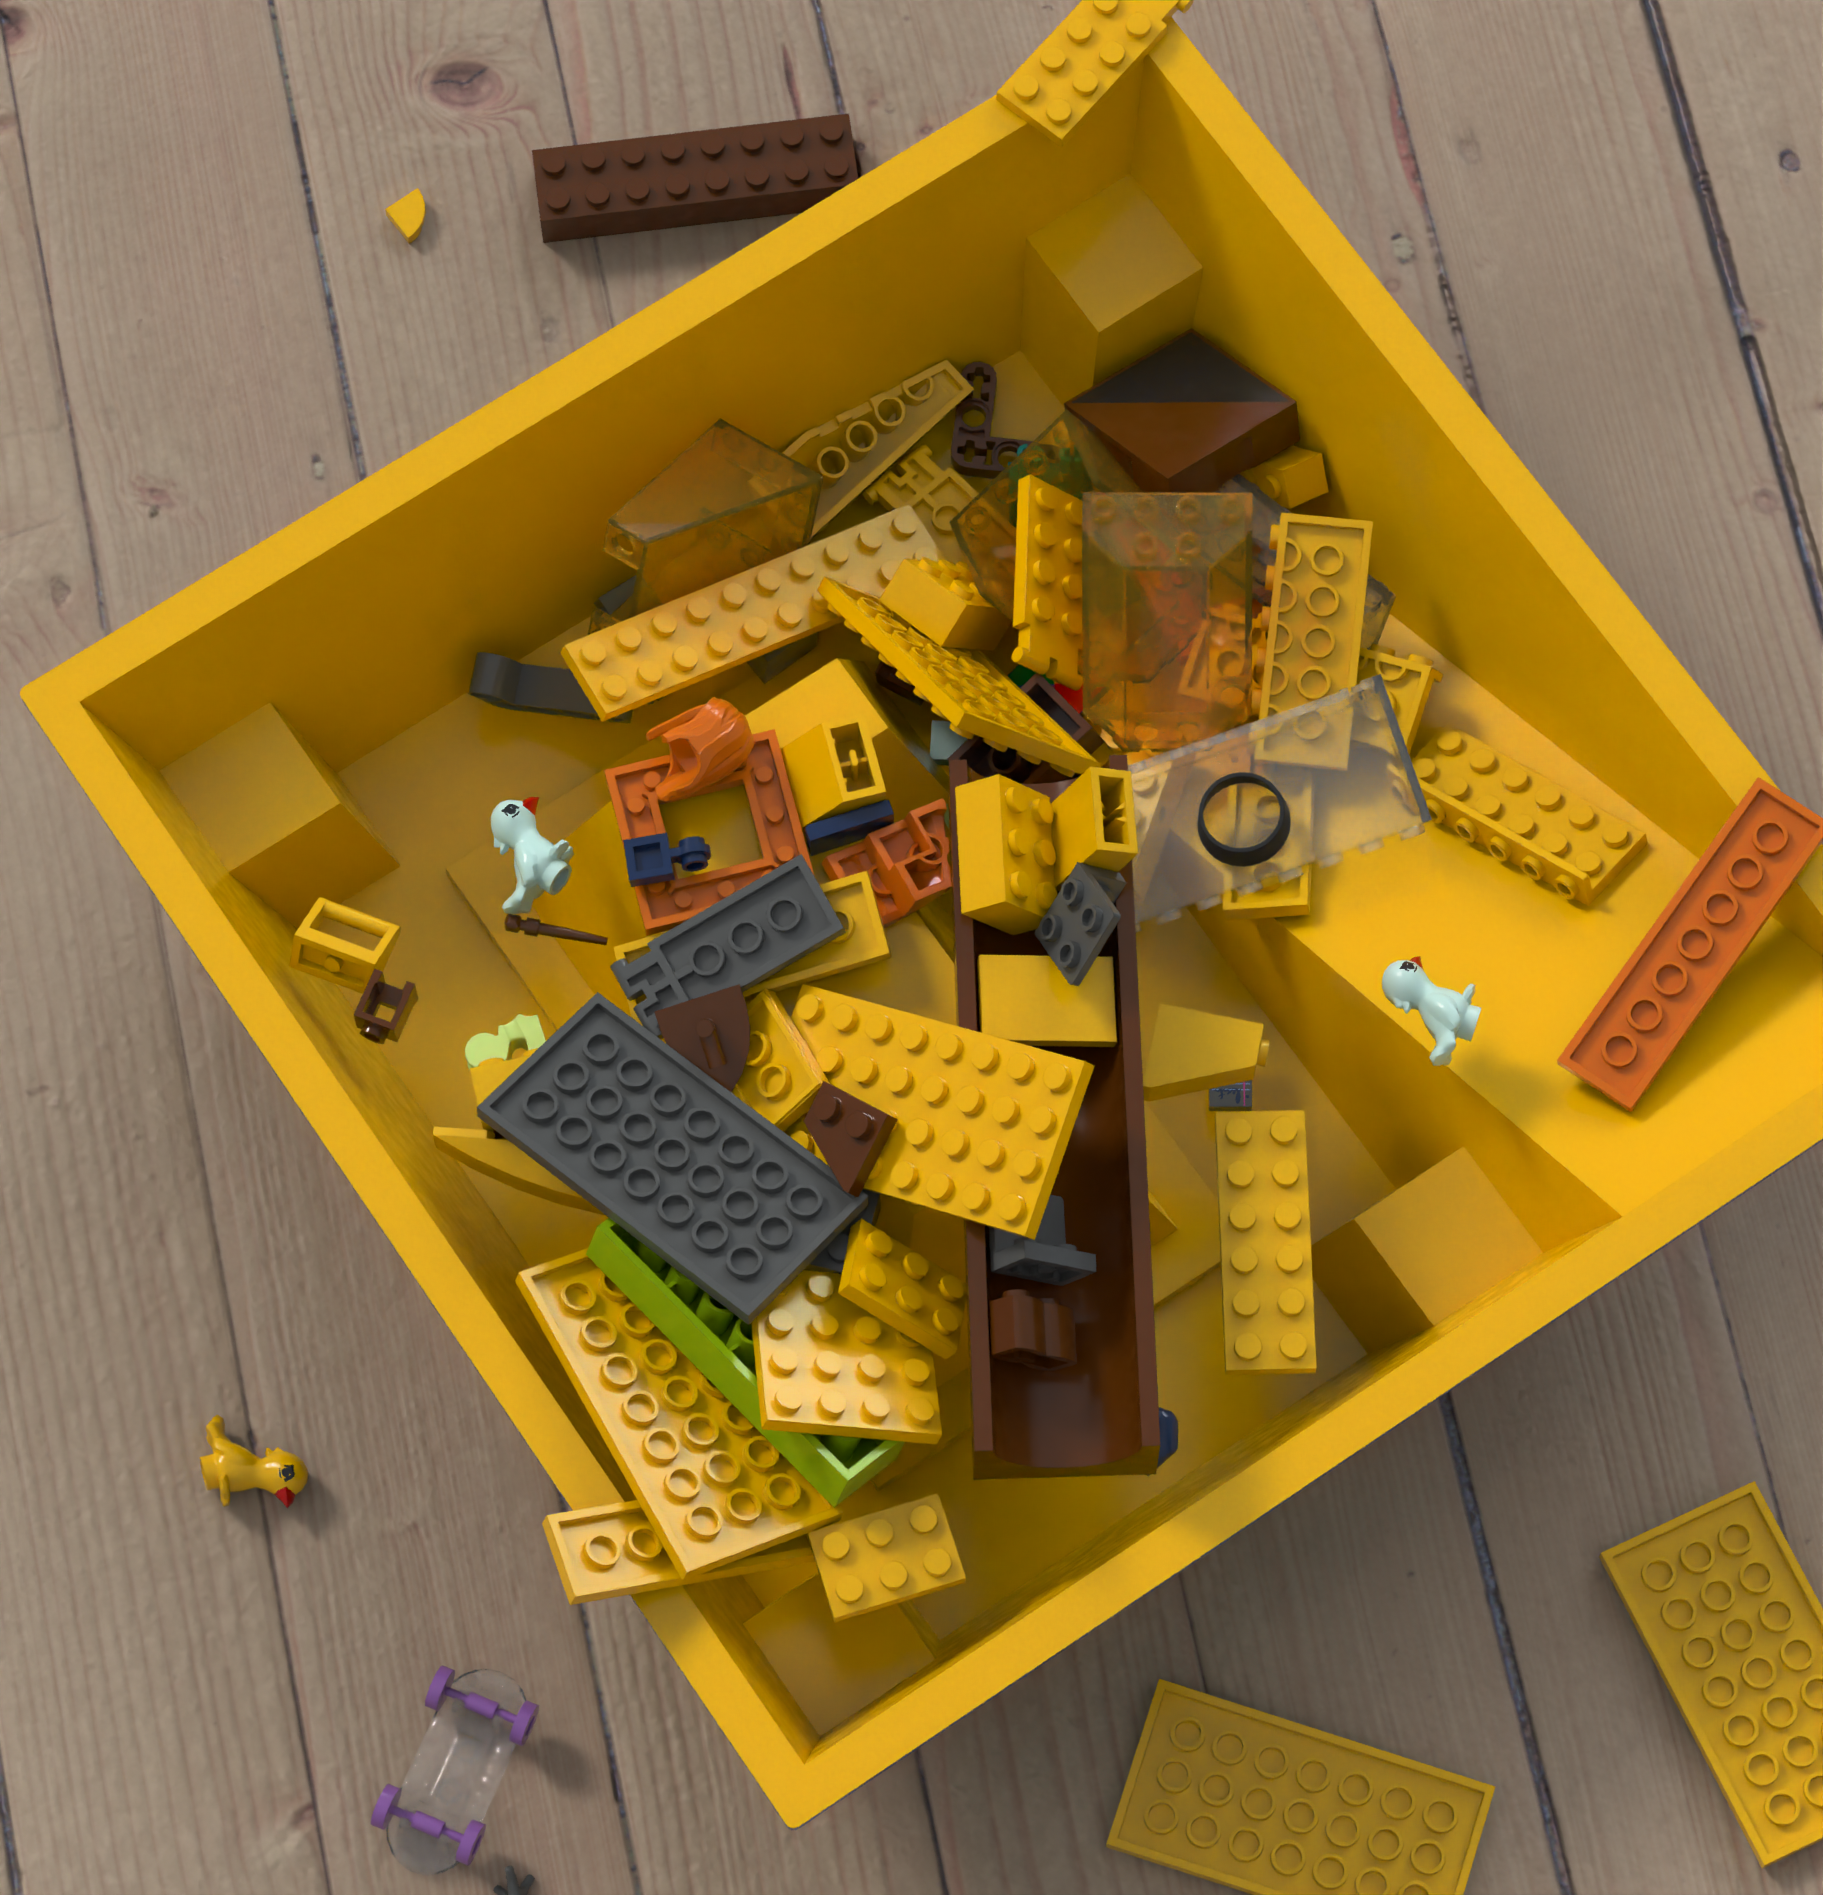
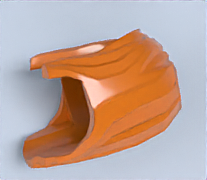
[646,697,755,802]

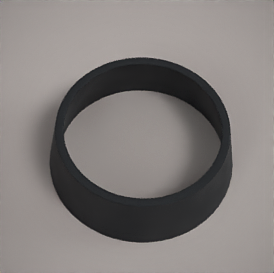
[1197,772,1291,867]

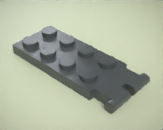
[610,854,846,1040]

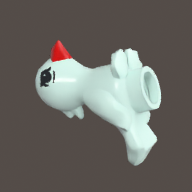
[490,797,574,914]
[1382,956,1481,1066]

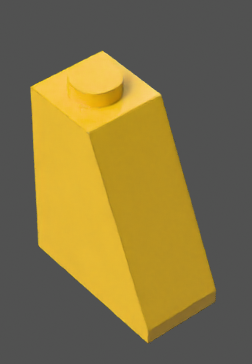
[1143,1003,1270,1102]

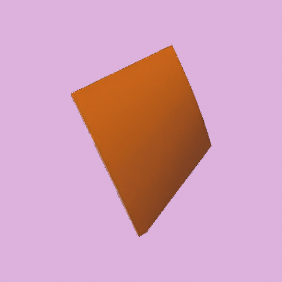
[821,798,952,928]

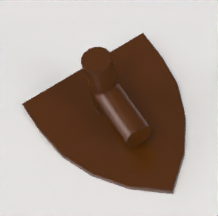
[654,984,751,1092]

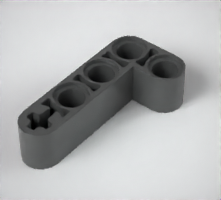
[468,652,633,723]

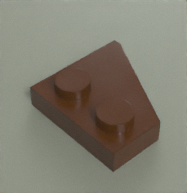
[803,1081,898,1197]

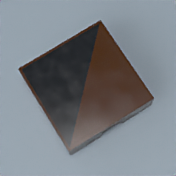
[1064,328,1300,517]

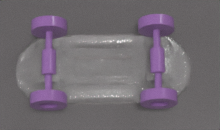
[371,1665,539,1876]

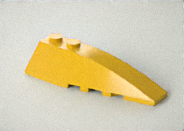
[746,359,974,553]
[433,1126,605,1215]

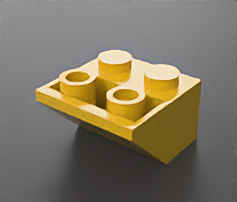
[780,712,886,831]

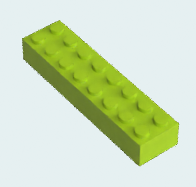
[586,1218,905,1508]

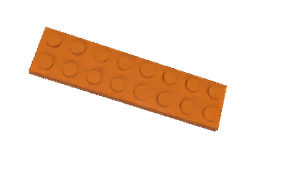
[1557,777,1823,1112]

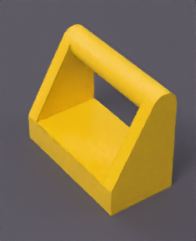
[289,897,401,994]

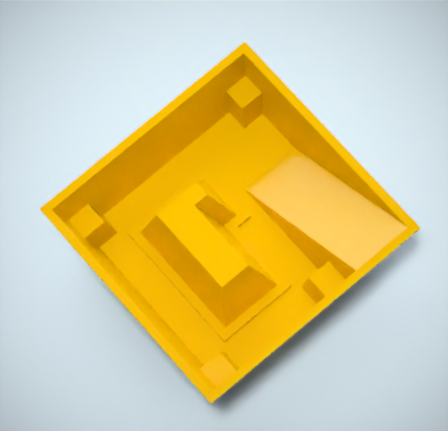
[20,17,1823,1830]

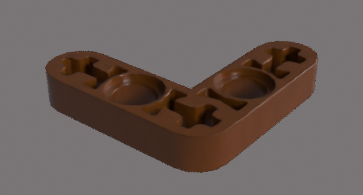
[951,361,1060,480]

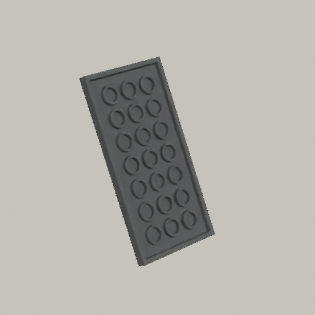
[477,992,869,1325]

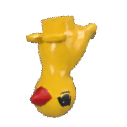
[199,1415,308,1509]

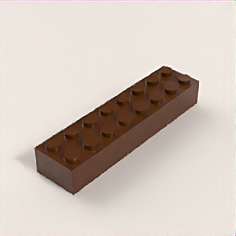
[532,113,858,243]

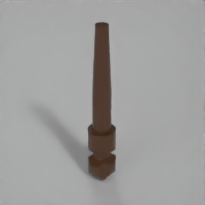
[504,914,608,945]

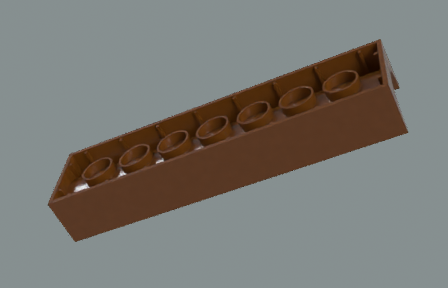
[948,755,1161,1480]

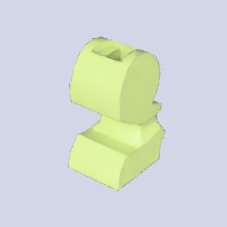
[465,1014,546,1070]

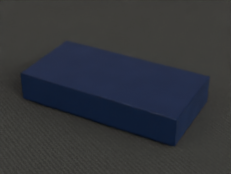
[805,800,894,856]

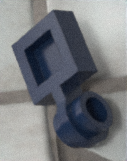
[623,833,711,887]

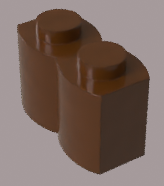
[989,1289,1077,1371]

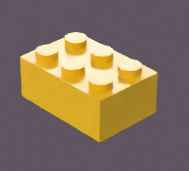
[878,557,1014,651]
[955,774,1058,935]

